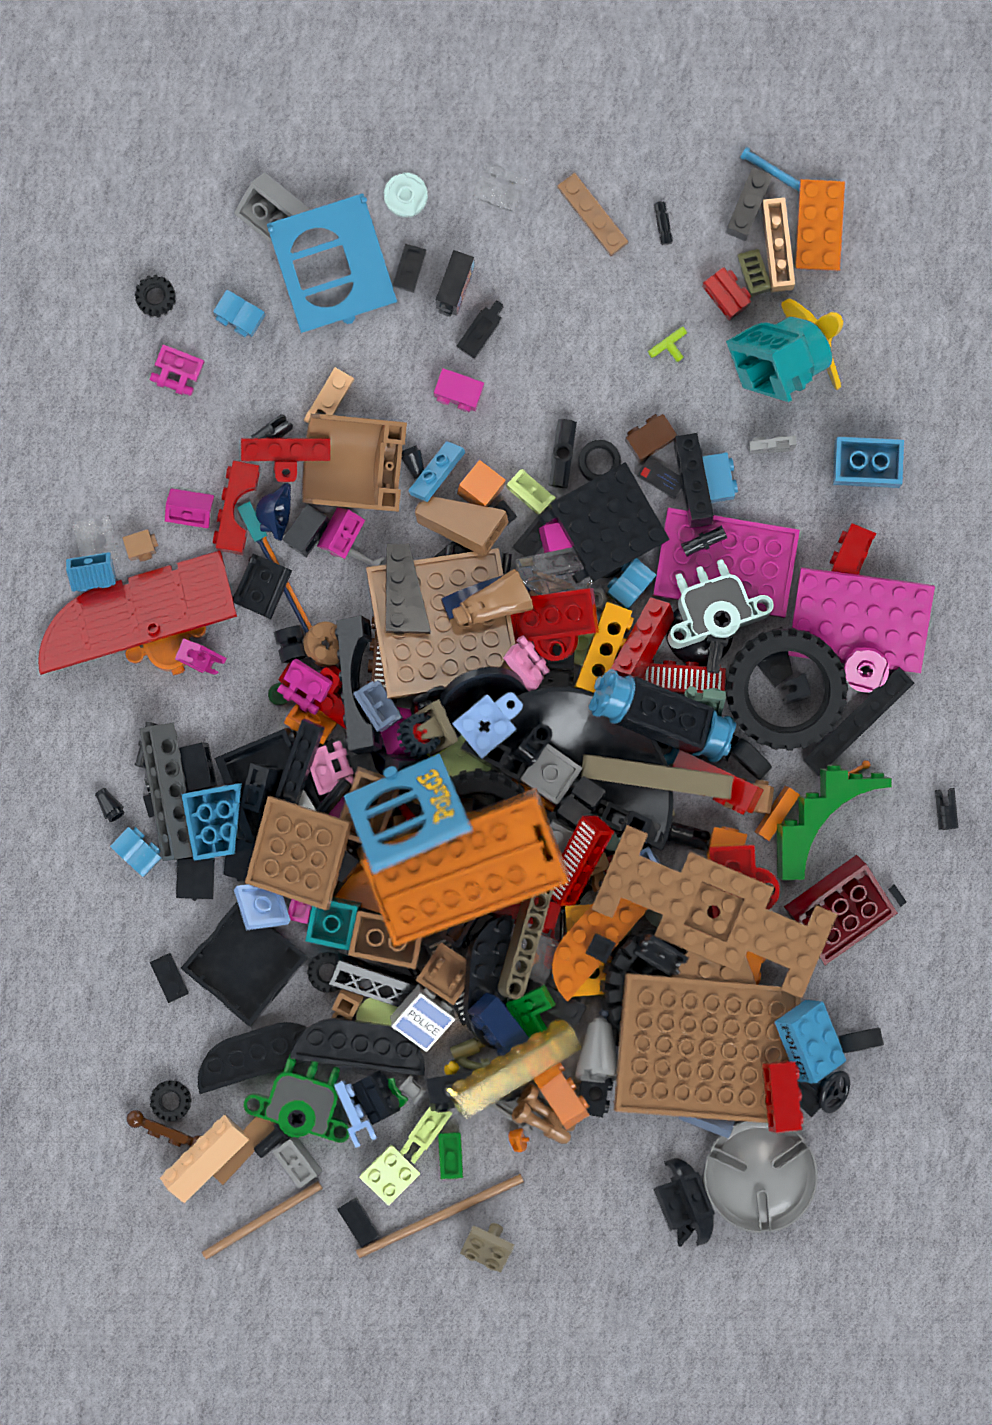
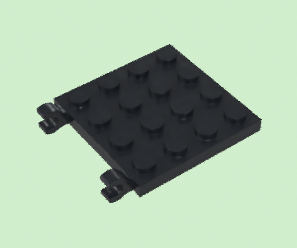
[539,462,670,584]

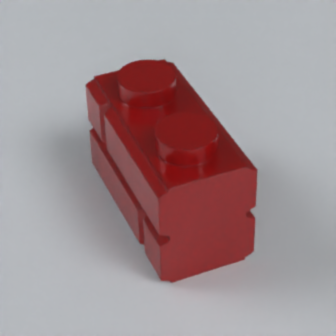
[702,267,751,321]

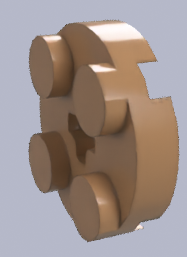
[303,622,340,667]

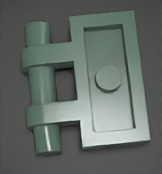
[684,686,726,716]

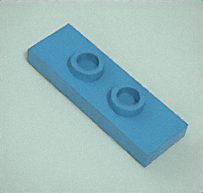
[408,441,466,502]

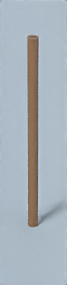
[356,1174,524,1258]

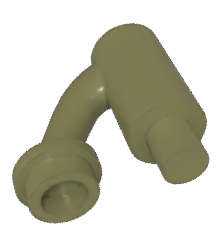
[450,1037,492,1070]

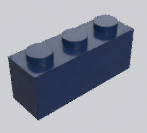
[467,993,534,1064]

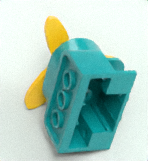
[726,299,844,402]

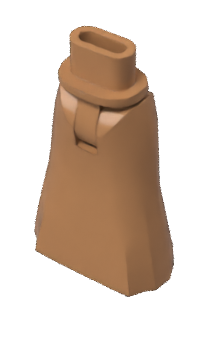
[452,569,533,626]

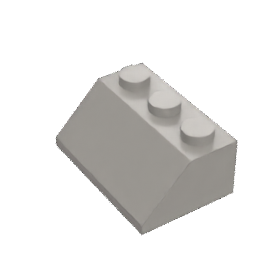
[234,172,311,246]

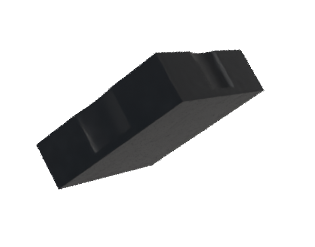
[180,901,309,1027]

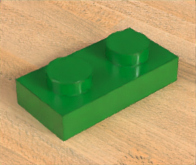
[438,1132,463,1179]

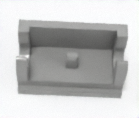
[273,1137,322,1188]

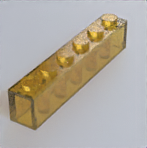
[447,1020,582,1119]

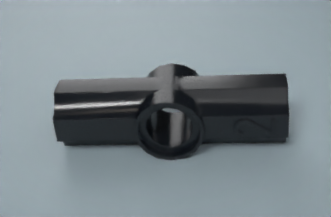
[549,419,577,488]

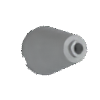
[575,1018,618,1082]

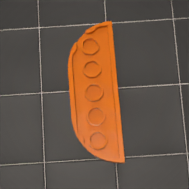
[552,897,648,1001]

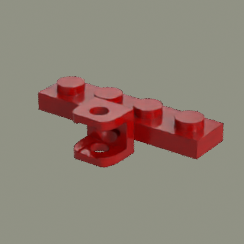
[241,438,331,482]
[278,661,347,730]

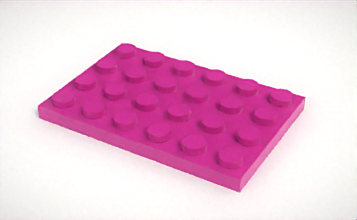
[653,508,800,618]
[788,567,935,673]

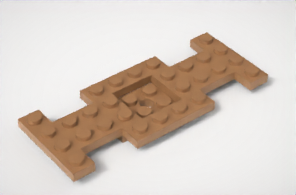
[591,825,837,998]

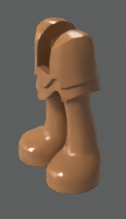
[512,1084,576,1144]

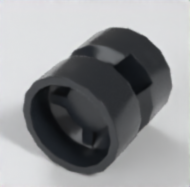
[273,625,308,663]

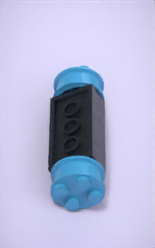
[589,669,736,763]

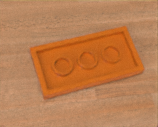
[795,179,845,271]

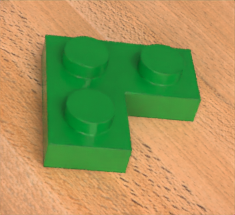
[506,985,555,1041]

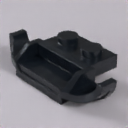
[653,1158,715,1246]

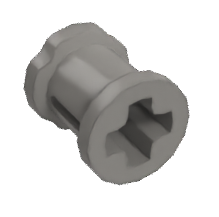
[398,1075,427,1104]

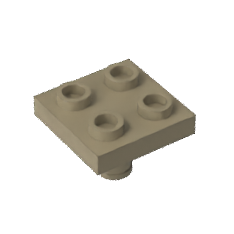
[460,1223,514,1273]

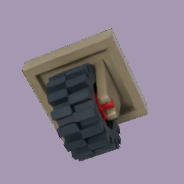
[397,700,459,757]

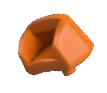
[508,1128,530,1152]

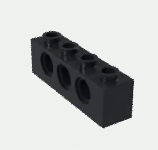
[674,433,714,528]
[578,1027,620,1118]
[426,1064,520,1113]

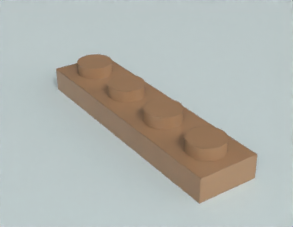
[557,173,629,256]

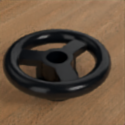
[818,1071,851,1113]

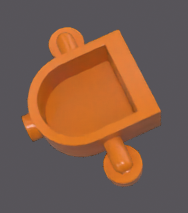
[125,626,206,676]

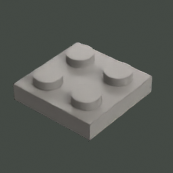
[520,744,582,805]

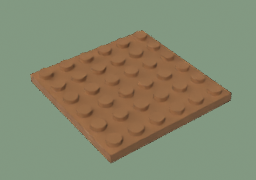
[366,548,515,699]

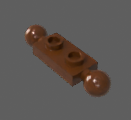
[126,1110,201,1148]

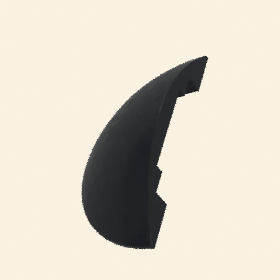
[461,687,673,851]

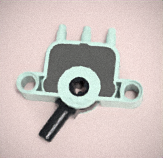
[667,559,774,674]

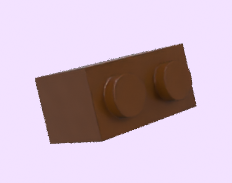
[625,414,678,463]

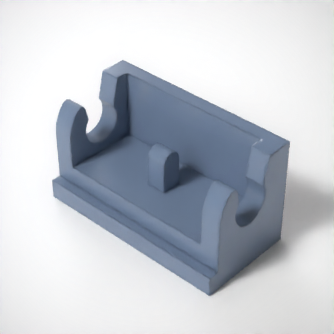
[353,680,403,732]

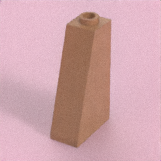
[415,496,509,557]

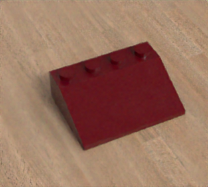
[784,854,898,965]

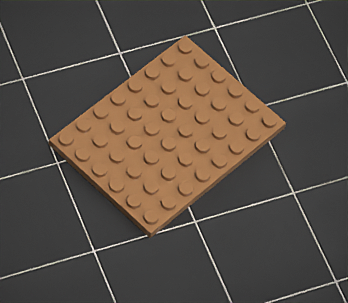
[614,973,801,1123]

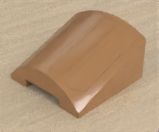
[302,414,407,512]

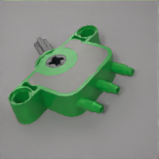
[243,1056,350,1158]

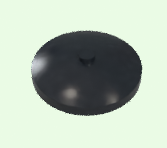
[439,667,527,735]

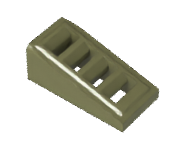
[737,249,772,297]

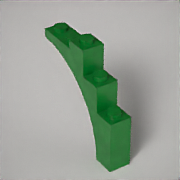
[777,765,892,880]

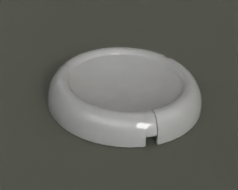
[704,1121,818,1233]

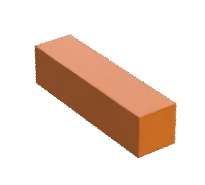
[754,786,800,841]

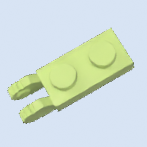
[399,1107,453,1164]

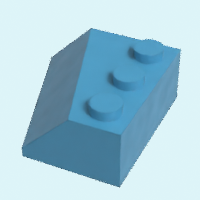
[181,783,241,861]

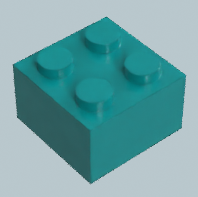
[305,897,361,950]

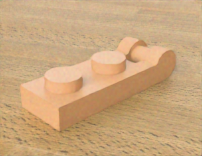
[304,367,354,423]

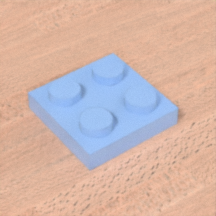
[234,884,291,930]

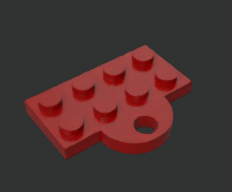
[510,588,599,661]
[709,845,780,938]

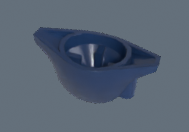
[256,483,291,541]

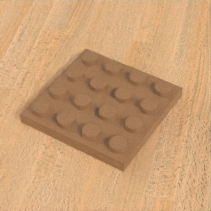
[245,796,352,910]

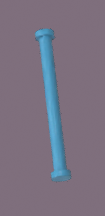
[740,147,800,191]

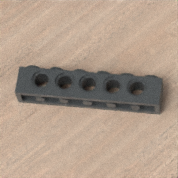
[139,722,193,861]

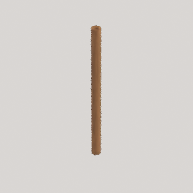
[202,1181,323,1260]

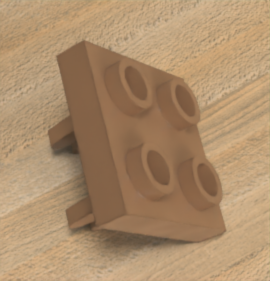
[416,943,466,1005]

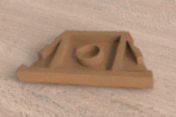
[671,938,756,985]

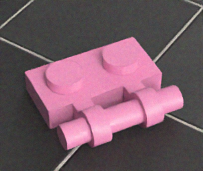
[503,635,550,692]
[310,741,354,796]

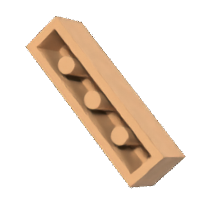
[761,198,795,292]
[160,1115,249,1203]

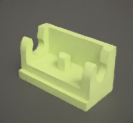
[506,469,556,515]

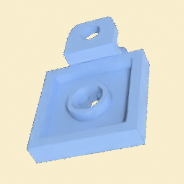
[453,693,523,758]
[334,1080,377,1148]

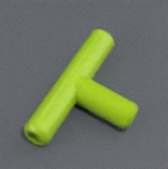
[648,327,687,362]

